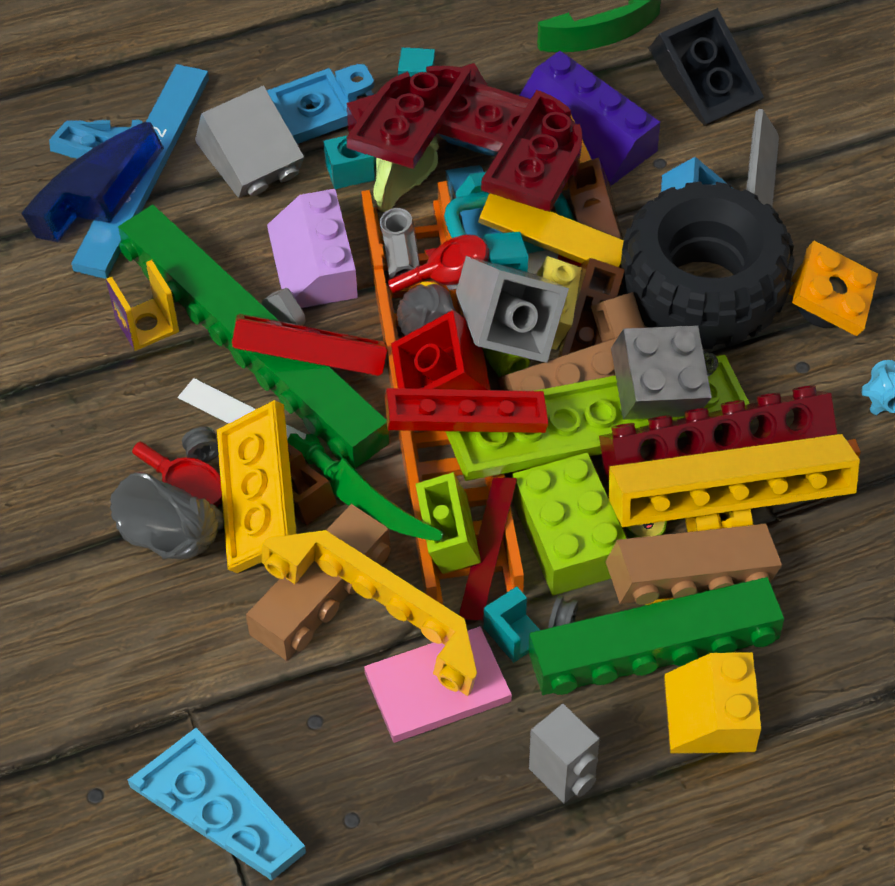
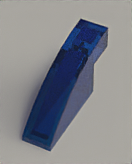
[21,122,164,242]

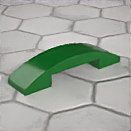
[537,0,661,52]

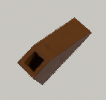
[567,157,623,268]

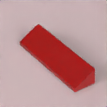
[232,314,388,376]

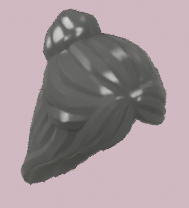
[110,472,224,559]

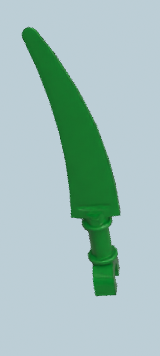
[287,433,443,541]

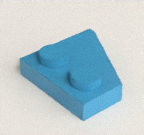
[49,120,143,169]

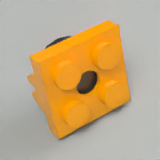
[788,241,878,336]

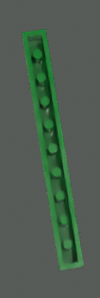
[118,204,390,469]

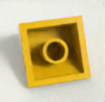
[664,652,761,754]

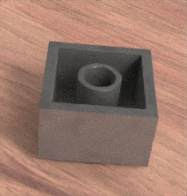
[611,326,712,420]

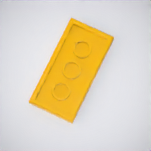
[217,400,297,573]

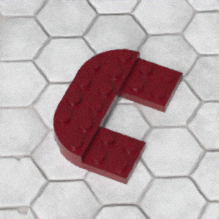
[347,66,582,212]

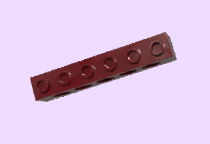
[599,385,837,483]

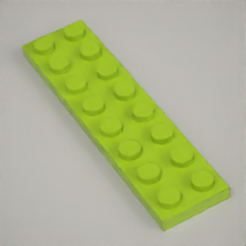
[445,355,753,481]

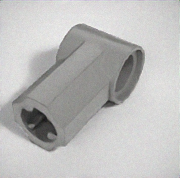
[380,208,420,279]

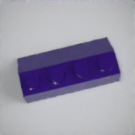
[519,51,661,187]

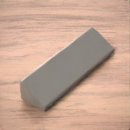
[746,109,779,207]

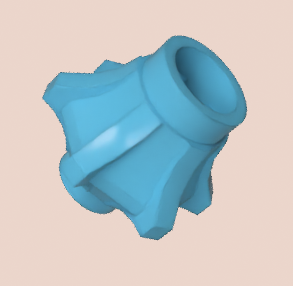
[861,360,895,415]

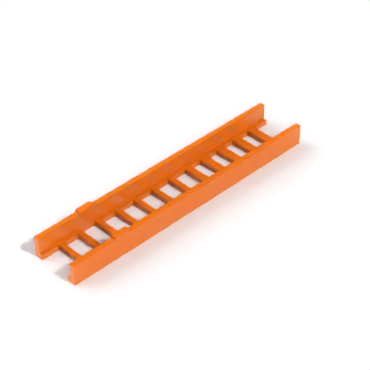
[361,181,524,605]

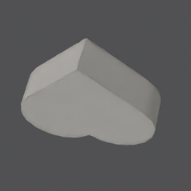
[261,288,306,326]

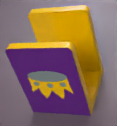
[106,260,179,351]

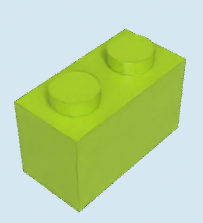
[415,472,481,574]

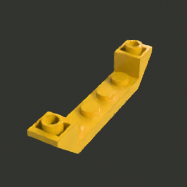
[262,530,477,696]

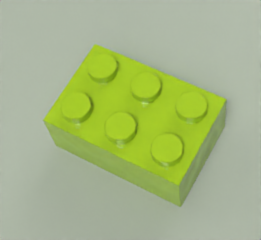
[512,452,627,596]

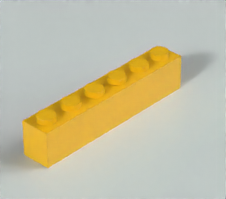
[609,434,860,527]

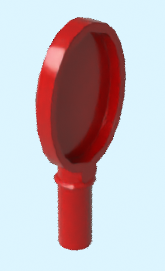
[388,235,489,293]
[132,441,222,507]

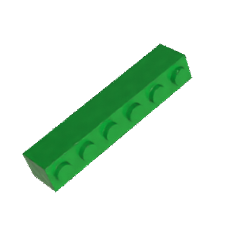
[529,577,785,696]

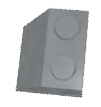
[195,85,304,198]
[456,256,569,363]

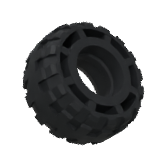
[621,181,795,349]

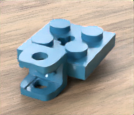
[266,64,375,144]

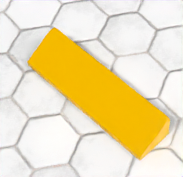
[478,193,624,267]

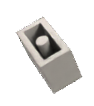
[529,704,600,804]

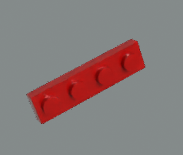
[385,388,548,433]

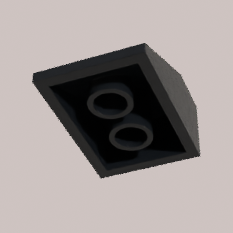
[649,8,764,126]

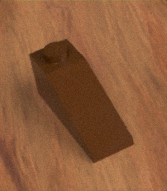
[558,258,625,357]

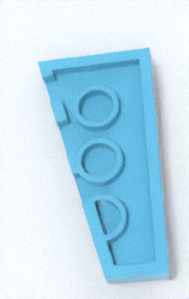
[128,728,306,880]

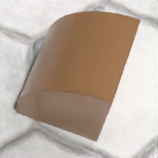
[591,292,645,342]

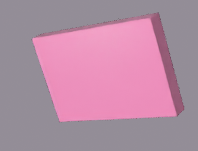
[364,626,512,743]

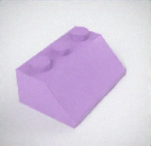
[267,189,358,308]

